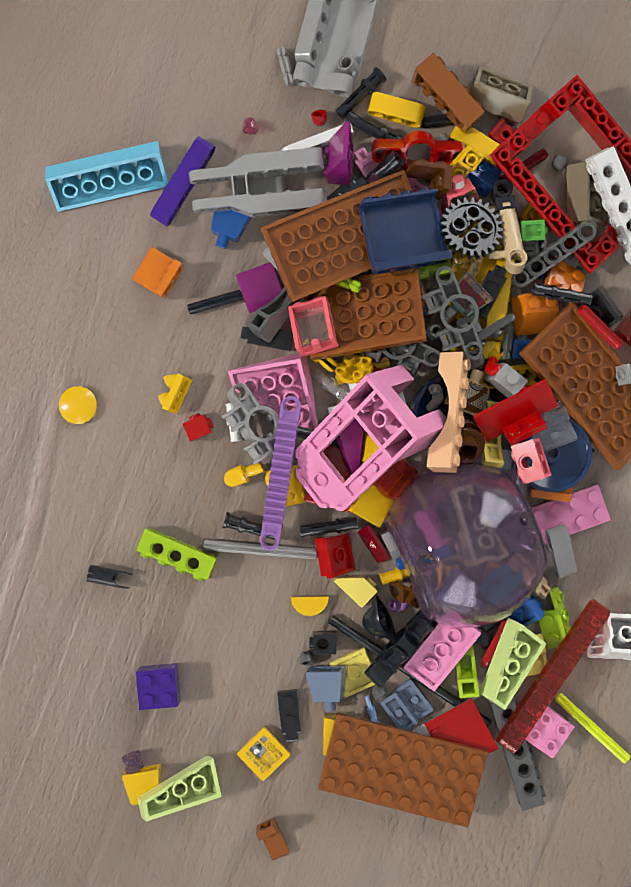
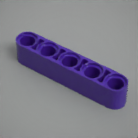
[150,136,216,226]

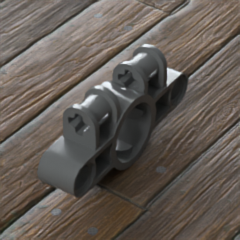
[421,266,483,360]
[361,342,440,378]

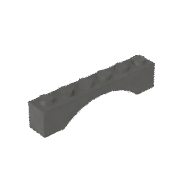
[246,287,300,343]

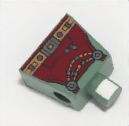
[445,271,493,319]

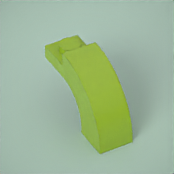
[456,645,480,698]

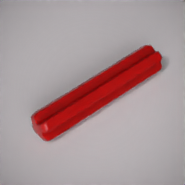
[577,305,623,350]

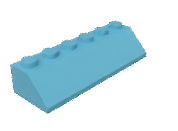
[45,141,169,212]

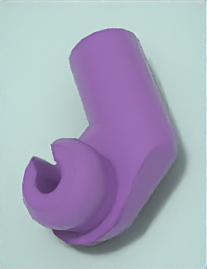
[388,599,409,613]

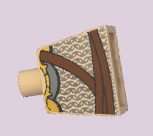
[443,369,489,416]

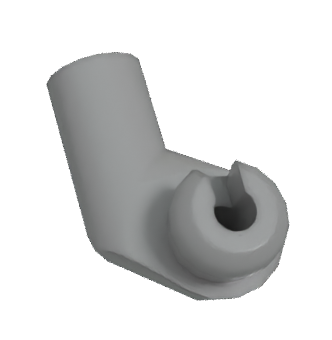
[426,384,444,412]

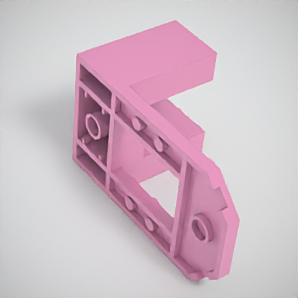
[295,365,447,511]

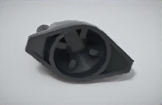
[362,595,398,642]

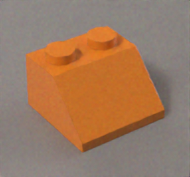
[511,293,559,336]

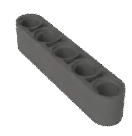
[512,220,597,287]

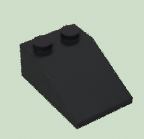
[576,285,624,328]

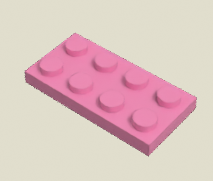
[525,484,611,546]
[403,608,481,691]

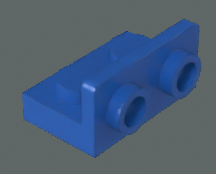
[466,160,502,198]

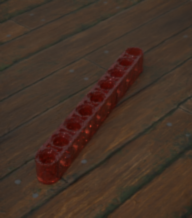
[496,599,611,753]

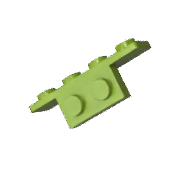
[539,586,580,664]

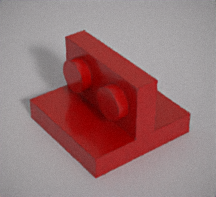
[314,532,356,579]

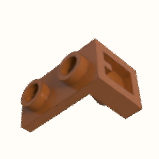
[256,817,290,860]

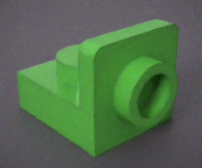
[520,220,548,242]

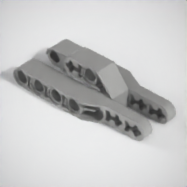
[189,147,327,217]

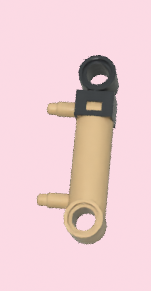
[488,179,527,274]

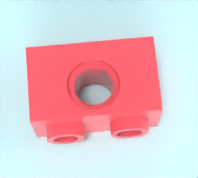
[511,438,552,484]

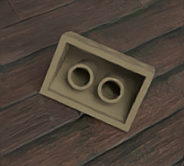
[470,67,533,123]
[566,162,607,226]

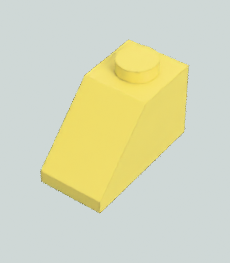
[334,575,378,608]

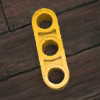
[367,92,426,128]
[449,126,500,167]

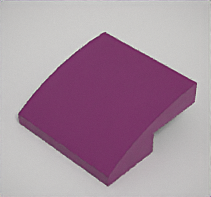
[236,262,281,313]

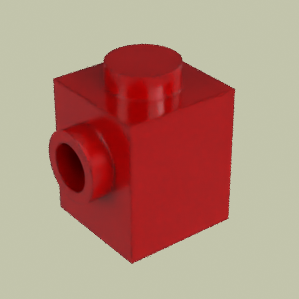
[182,413,214,442]

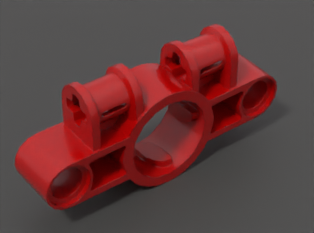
[371,130,465,173]

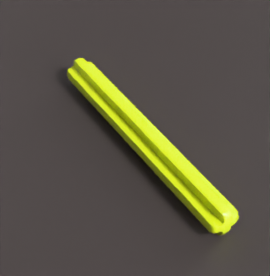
[555,693,630,763]

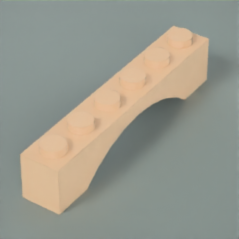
[427,352,471,473]

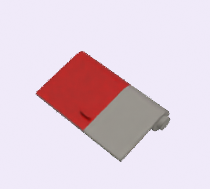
[410,698,498,755]

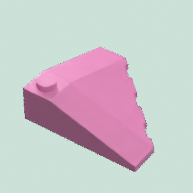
[228,353,318,430]

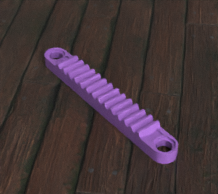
[260,396,301,551]

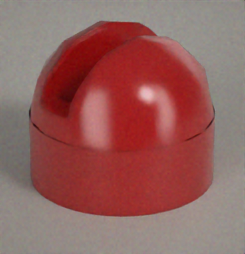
[311,109,327,127]

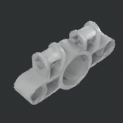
[221,383,279,465]

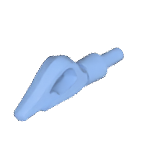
[365,695,379,723]

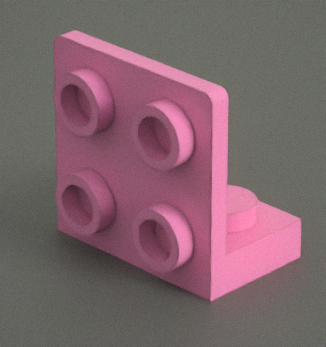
[521,699,575,758]

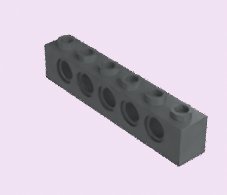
[488,694,546,811]

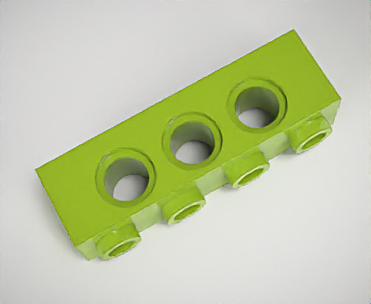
[136,528,218,581]

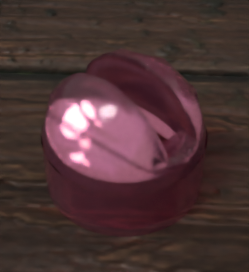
[243,117,258,134]

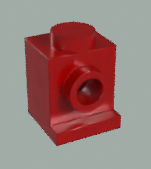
[488,119,515,144]

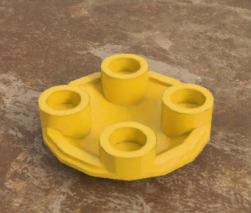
[335,354,373,384]
[59,386,97,424]

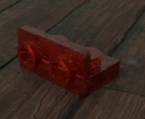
[373,459,418,501]

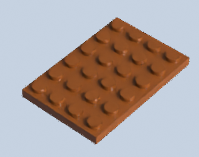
[305,268,427,361]

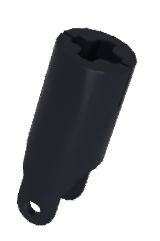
[364,151,404,181]
[87,565,133,589]

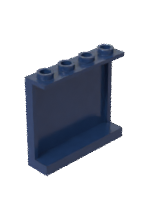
[358,187,453,276]

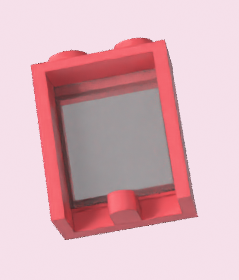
[288,296,339,357]

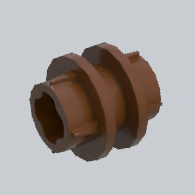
[459,420,485,463]

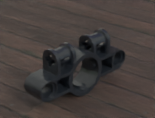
[364,604,441,688]

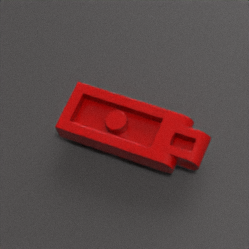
[480,619,507,668]

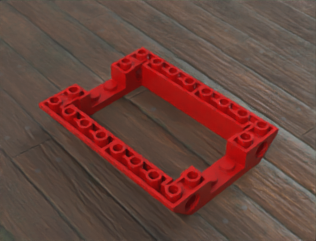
[489,75,631,274]

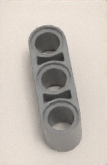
[545,524,578,579]

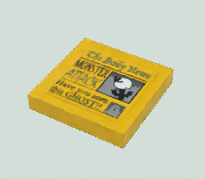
[237,726,291,781]

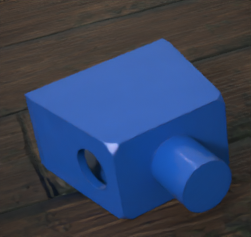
[211,210,252,249]

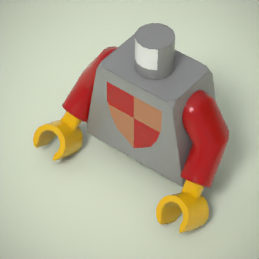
[484,347,537,398]

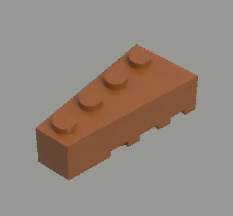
[411,53,485,133]

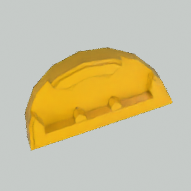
[291,596,329,616]

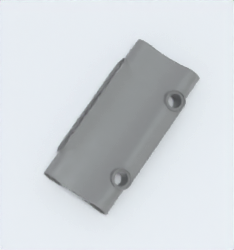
[292,0,379,98]

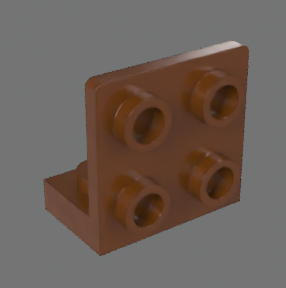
[405,159,453,200]

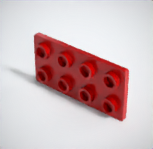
[473,379,558,446]

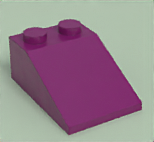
[323,121,354,185]

